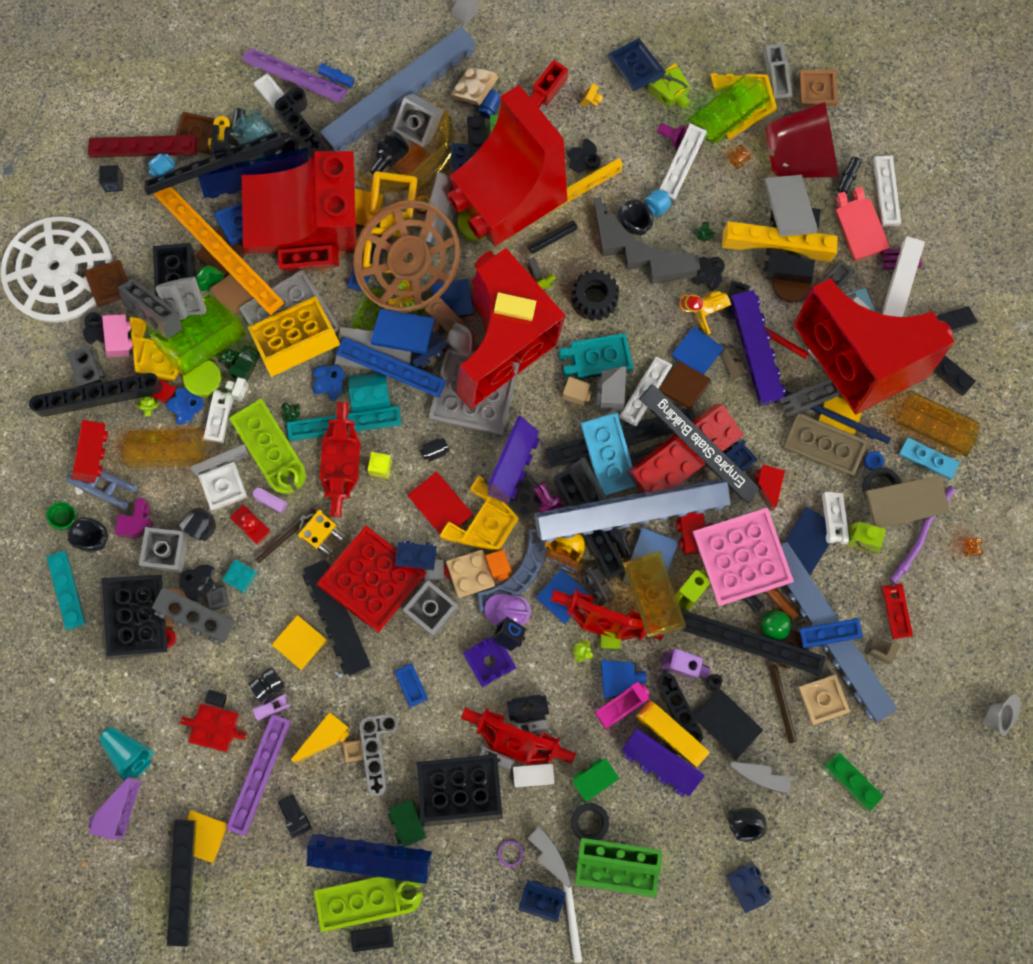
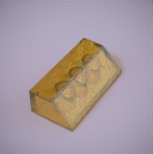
[896,391,980,457]
[123,428,206,468]
[623,551,686,638]

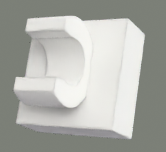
[225,377,248,402]

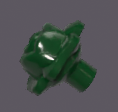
[693,222,716,242]
[218,348,239,368]
[281,402,300,421]

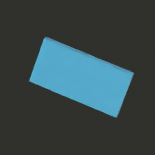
[580,412,636,495]

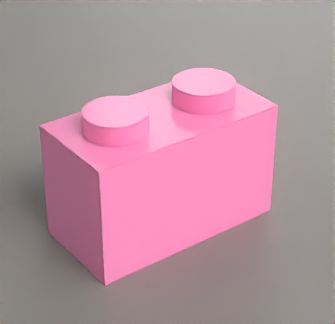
[102,314,133,358]

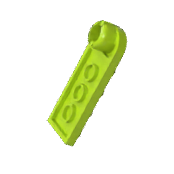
[229,398,306,494]
[314,871,423,932]

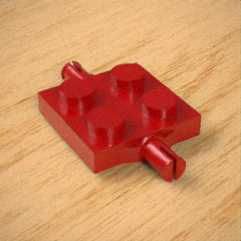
[180,704,248,753]

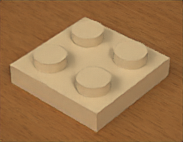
[450,66,498,106]
[445,550,495,599]
[798,674,850,725]

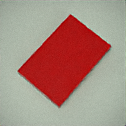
[407,471,473,535]

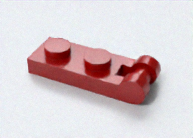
[881,583,913,640]

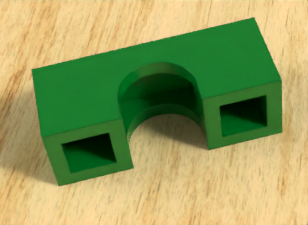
[821,752,884,811]

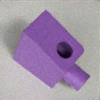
[660,649,710,679]

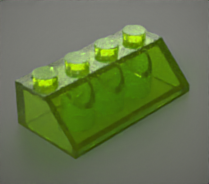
[688,75,771,144]

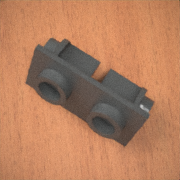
[581,565,614,606]

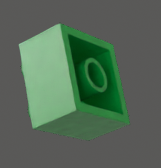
[571,758,620,803]

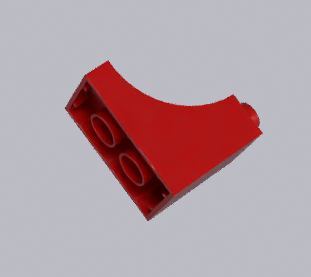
[447,85,568,247]
[242,151,356,254]
[456,248,566,410]
[793,278,955,415]

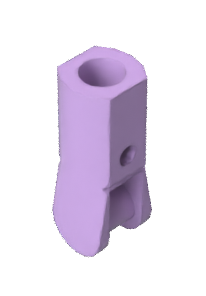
[253,488,288,515]
[253,694,291,721]

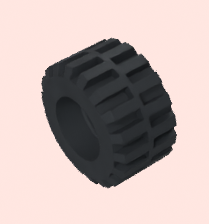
[572,269,619,321]

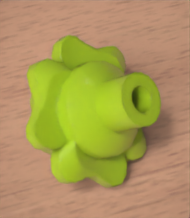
[135,396,159,416]
[573,640,593,662]

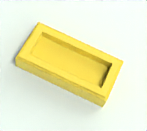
[494,293,536,321]

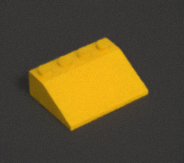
[248,296,340,377]

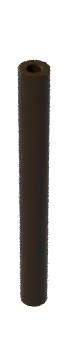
[254,507,316,563]
[769,664,797,744]

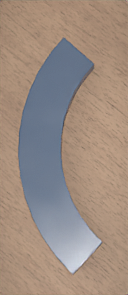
[477,528,547,612]

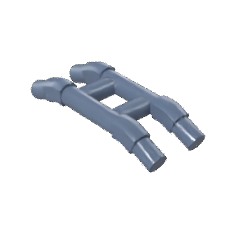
[66,470,138,510]

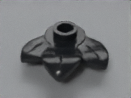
[567,138,601,172]
[692,257,725,291]
[83,312,105,344]
[180,565,216,602]

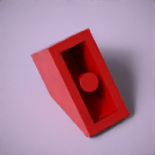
[754,465,785,511]

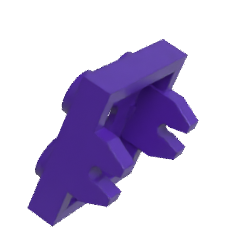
[463,636,517,688]

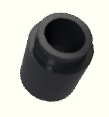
[420,438,449,462]

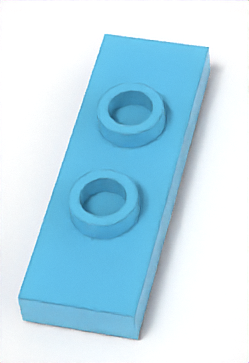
[898,437,960,480]

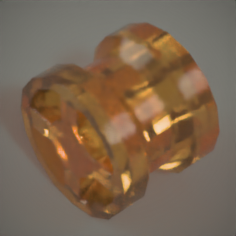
[728,145,751,169]
[963,538,984,557]

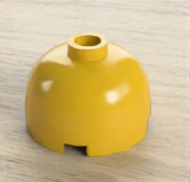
[545,533,585,563]

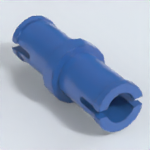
[317,63,355,89]

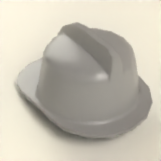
[443,323,478,357]
[983,694,1021,736]

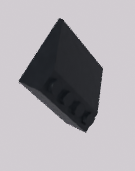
[100,575,168,660]
[417,754,503,827]

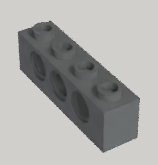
[118,279,182,339]
[152,587,235,645]

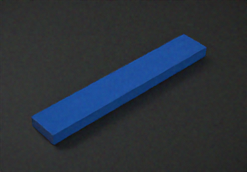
[336,337,447,398]

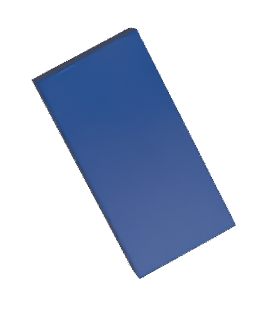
[394,663,428,708]

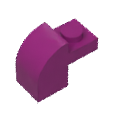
[114,498,153,539]

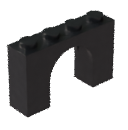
[764,208,821,284]

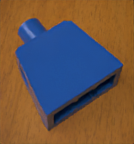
[600,660,647,700]

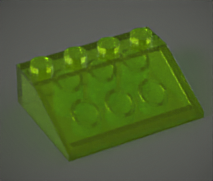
[148,295,246,376]

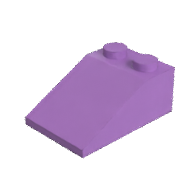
[88,778,142,840]

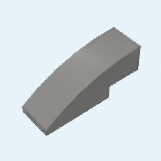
[763,43,792,99]
[728,762,791,794]
[528,826,572,888]

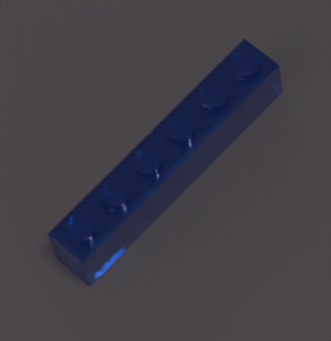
[198,148,309,198]
[307,834,432,884]

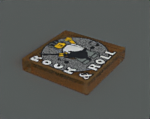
[544,549,583,578]

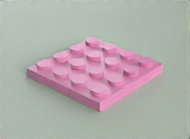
[692,508,794,607]

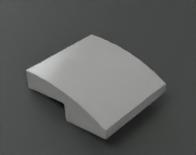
[155,277,207,320]

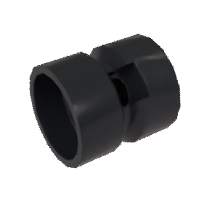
[248,667,285,704]

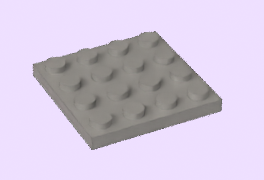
[239,270,340,335]
[429,348,520,436]

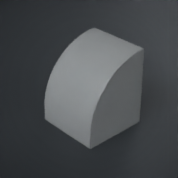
[451,0,479,26]

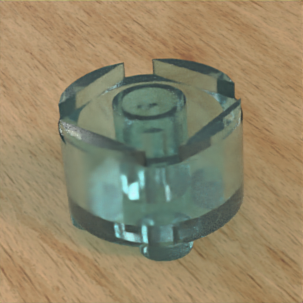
[231,109,275,144]

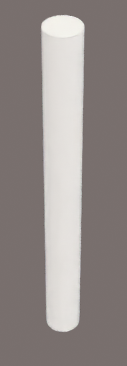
[563,884,582,963]

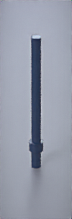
[784,390,891,444]

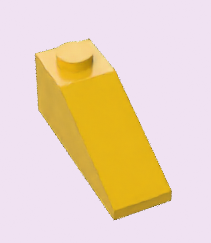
[291,712,350,763]

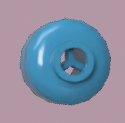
[148,153,176,178]
[644,190,671,217]

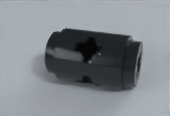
[507,694,549,722]

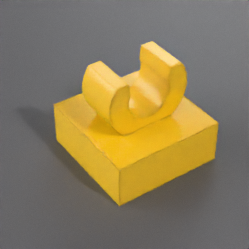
[579,83,603,107]

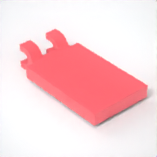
[835,186,890,261]

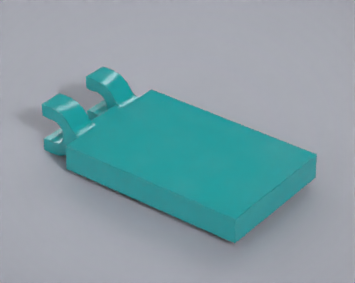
[558,333,633,379]

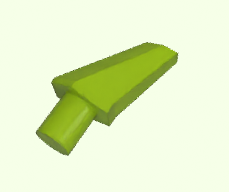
[536,273,557,289]

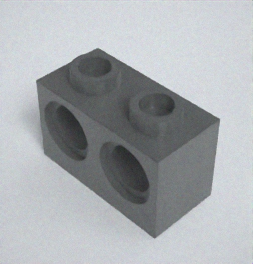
[66,345,105,387]

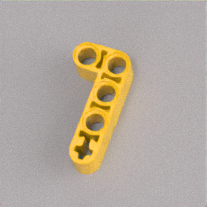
[635,700,710,768]

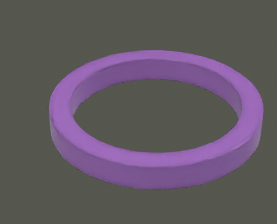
[498,841,523,867]

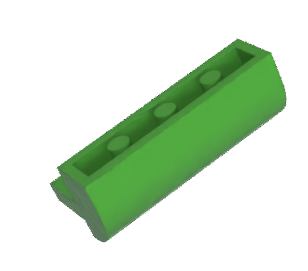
[575,838,663,898]

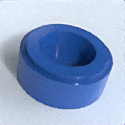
[864,451,884,471]

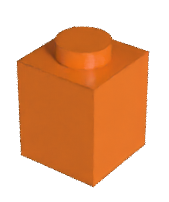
[485,549,512,581]

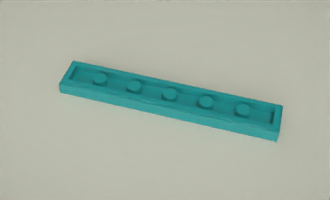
[286,406,402,442]

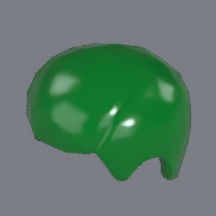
[195,265,224,292]
[46,502,76,531]
[761,610,791,640]

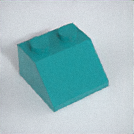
[348,372,391,412]

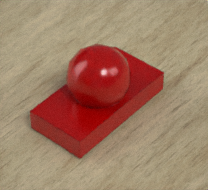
[230,504,271,545]

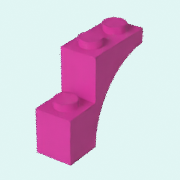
[594,682,650,730]

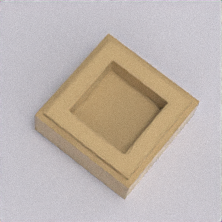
[343,740,364,763]

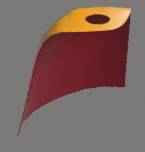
[766,102,838,178]

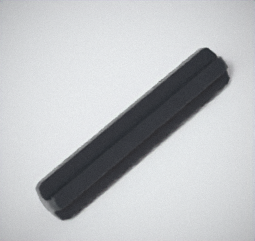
[527,220,577,254]

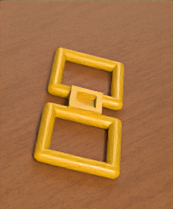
[362,171,418,274]

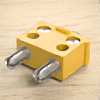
[298,510,345,556]

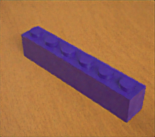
[730,290,786,407]

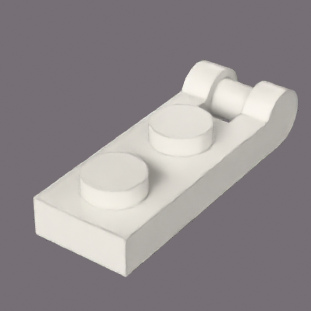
[203,390,234,443]
[822,492,849,544]

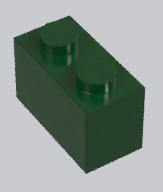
[387,799,427,847]

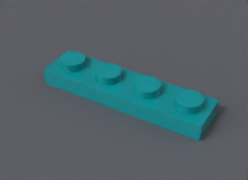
[46,551,87,630]

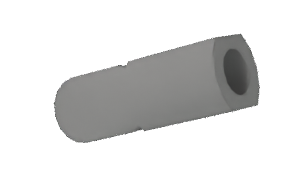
[513,717,549,734]
[479,746,514,772]

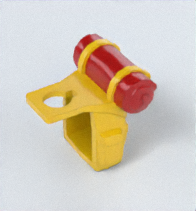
[678,290,731,335]

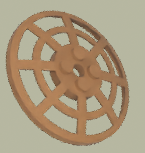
[353,200,460,312]

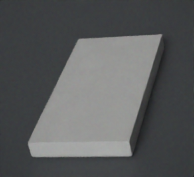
[765,175,818,237]
[335,327,413,370]

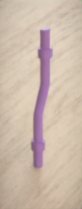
[889,486,956,584]

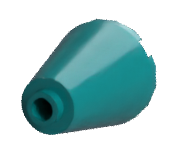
[100,727,154,781]

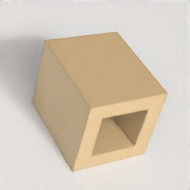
[562,377,593,407]

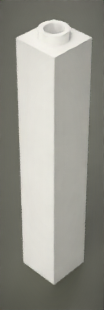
[881,236,925,317]

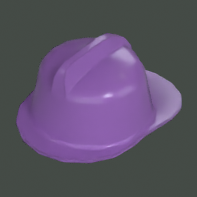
[485,594,531,626]

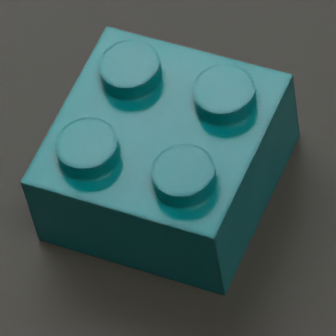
[222,559,258,594]

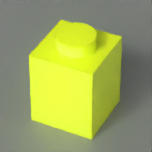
[368,452,392,479]

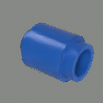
[478,90,500,119]

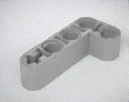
[360,714,399,797]

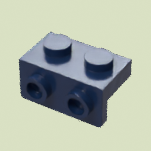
[450,143,471,173]
[411,331,448,368]
[725,440,758,472]
[395,540,437,571]
[726,862,771,913]
[518,880,566,923]

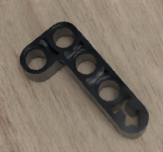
[274,88,325,158]
[657,673,703,755]

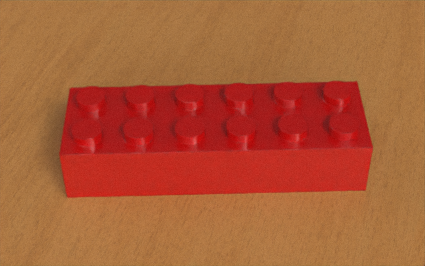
[626,404,744,493]

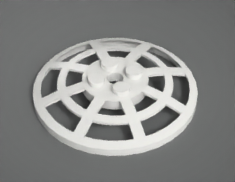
[1,217,113,323]

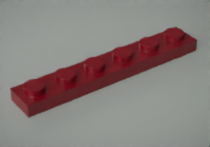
[88,135,197,158]

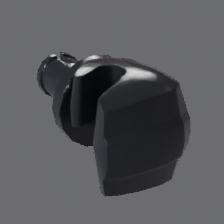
[369,131,409,174]
[606,526,633,559]

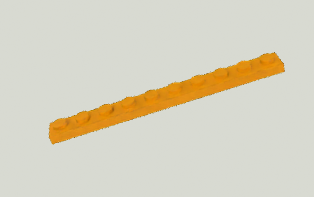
[153,187,284,316]

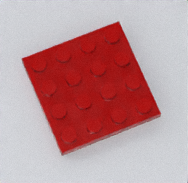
[317,525,427,634]

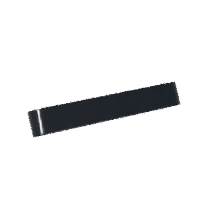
[29,373,163,417]

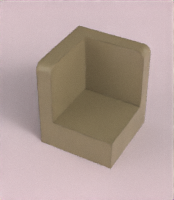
[867,637,900,664]

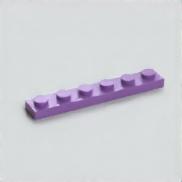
[243,48,348,102]
[226,714,292,836]

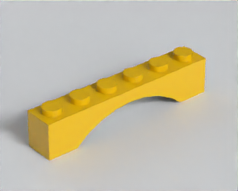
[722,221,838,262]

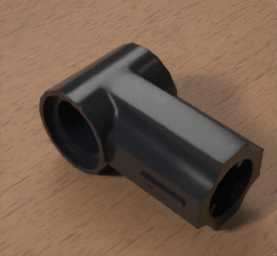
[278,794,312,839]

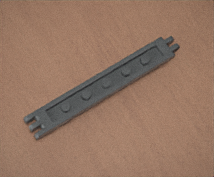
[779,379,842,418]

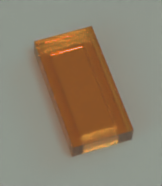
[392,144,431,176]

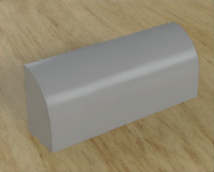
[425,172,453,255]

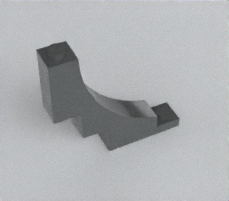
[594,197,700,284]

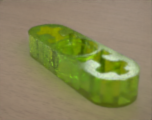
[351,288,384,331]

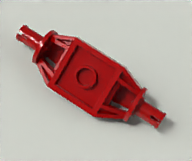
[320,402,361,518]
[550,589,665,641]
[461,707,576,765]

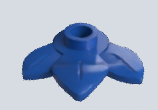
[312,365,345,401]
[165,388,204,424]

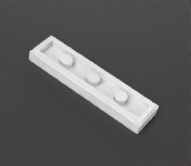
[659,123,707,199]
[873,156,901,227]
[620,356,673,426]

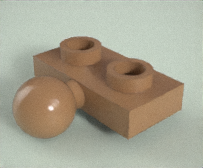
[425,297,464,333]

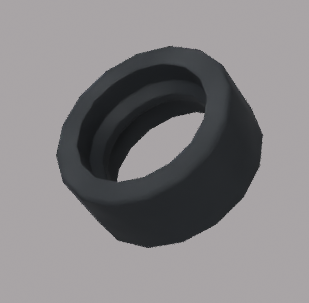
[862,467,901,499]
[571,803,609,840]

